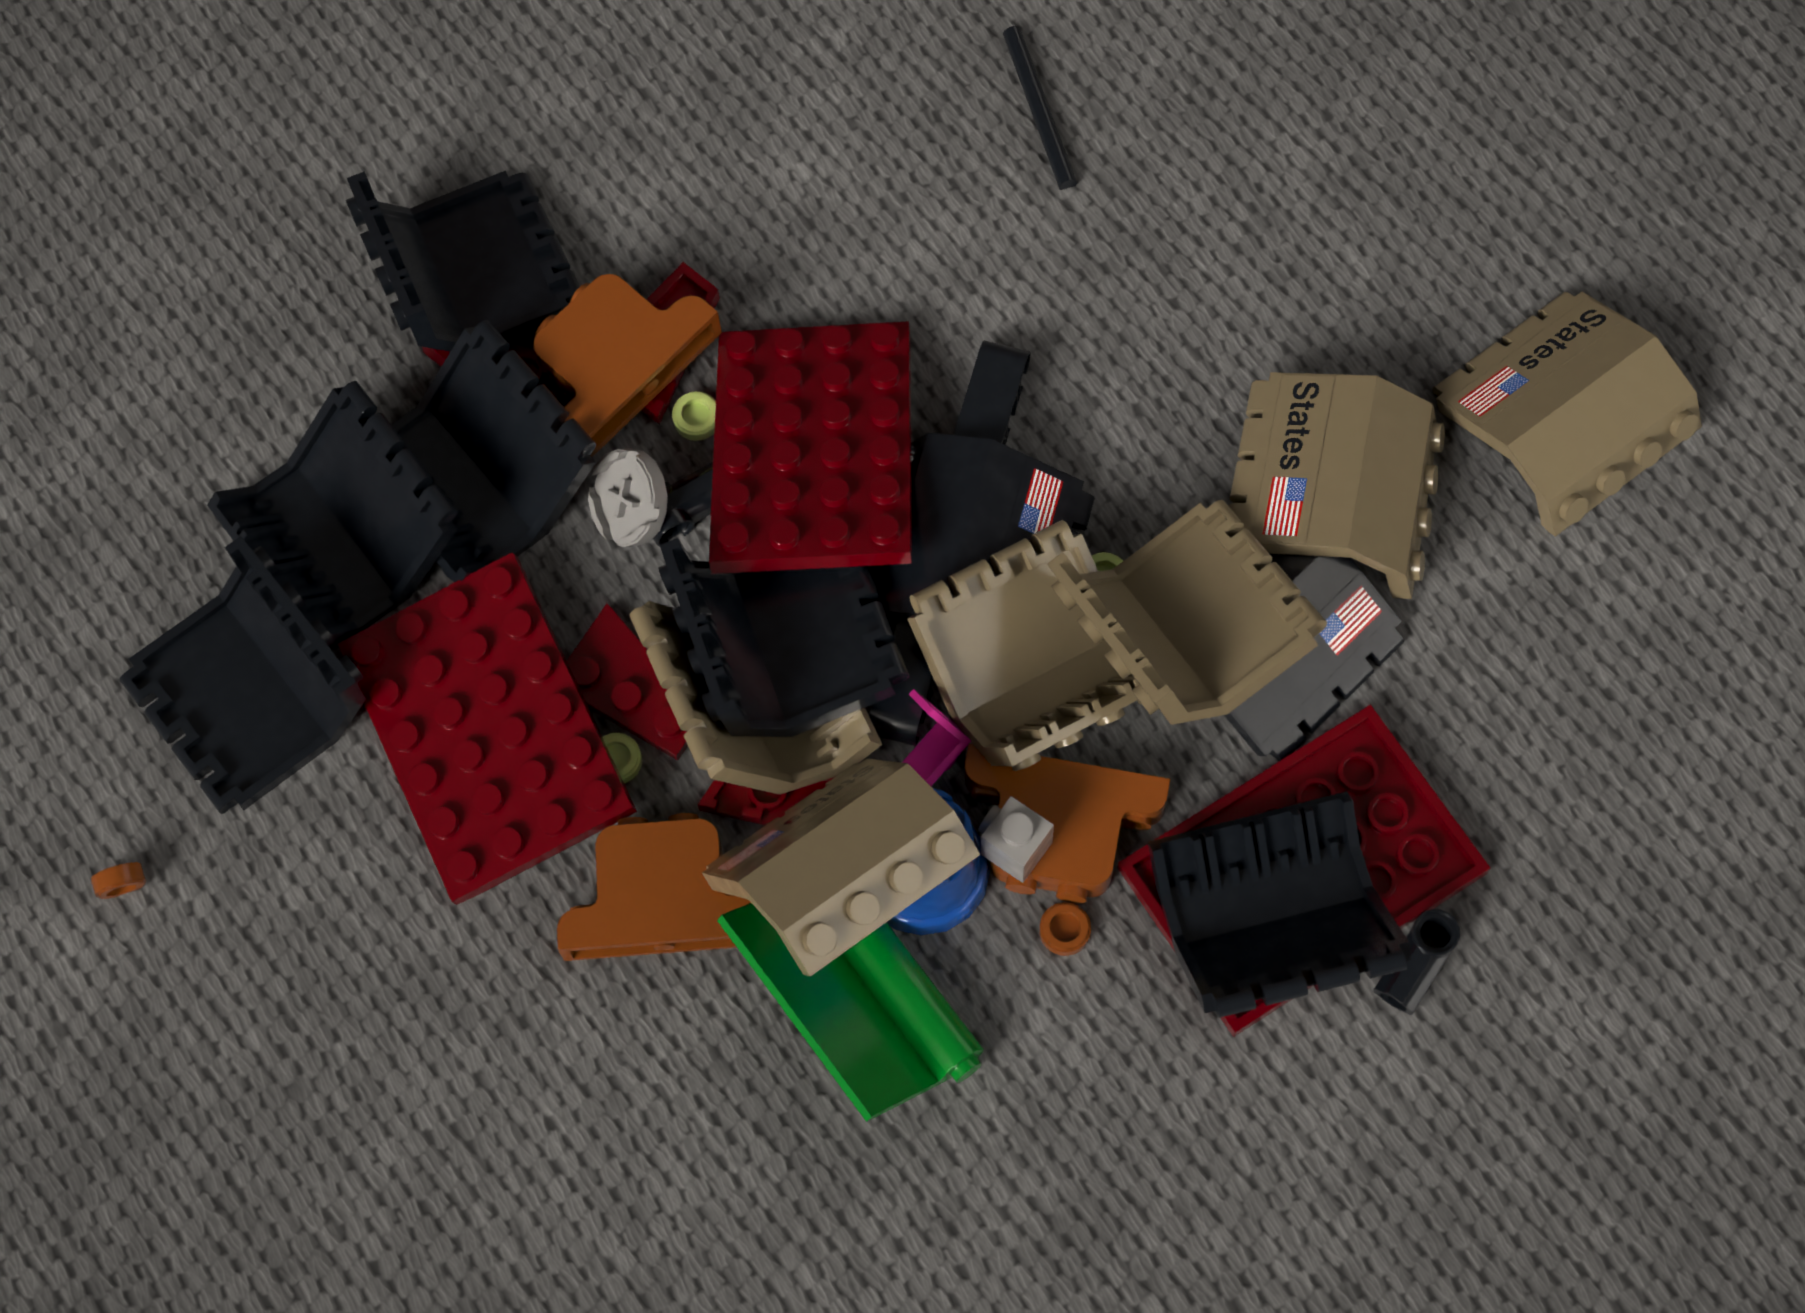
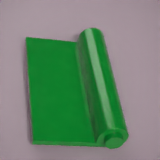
[717,903,984,1122]

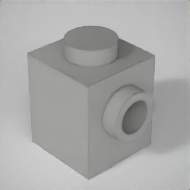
[978,796,1054,883]

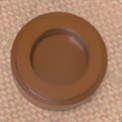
[91,862,146,899]
[1039,902,1091,956]

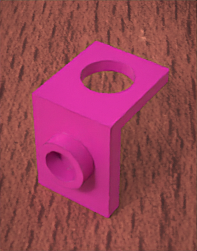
[902,689,971,786]

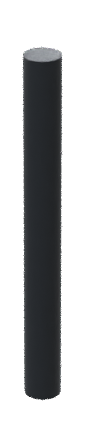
[1003,26,1077,190]

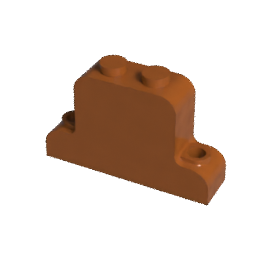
[534,274,722,457]
[965,743,1170,904]
[557,813,751,961]

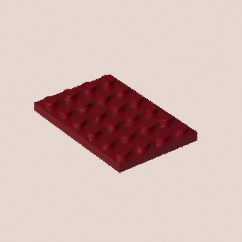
[709,321,912,574]
[338,552,637,905]
[1117,704,1491,1037]

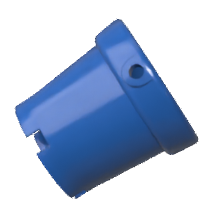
[887,789,990,936]

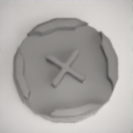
[588,448,668,547]

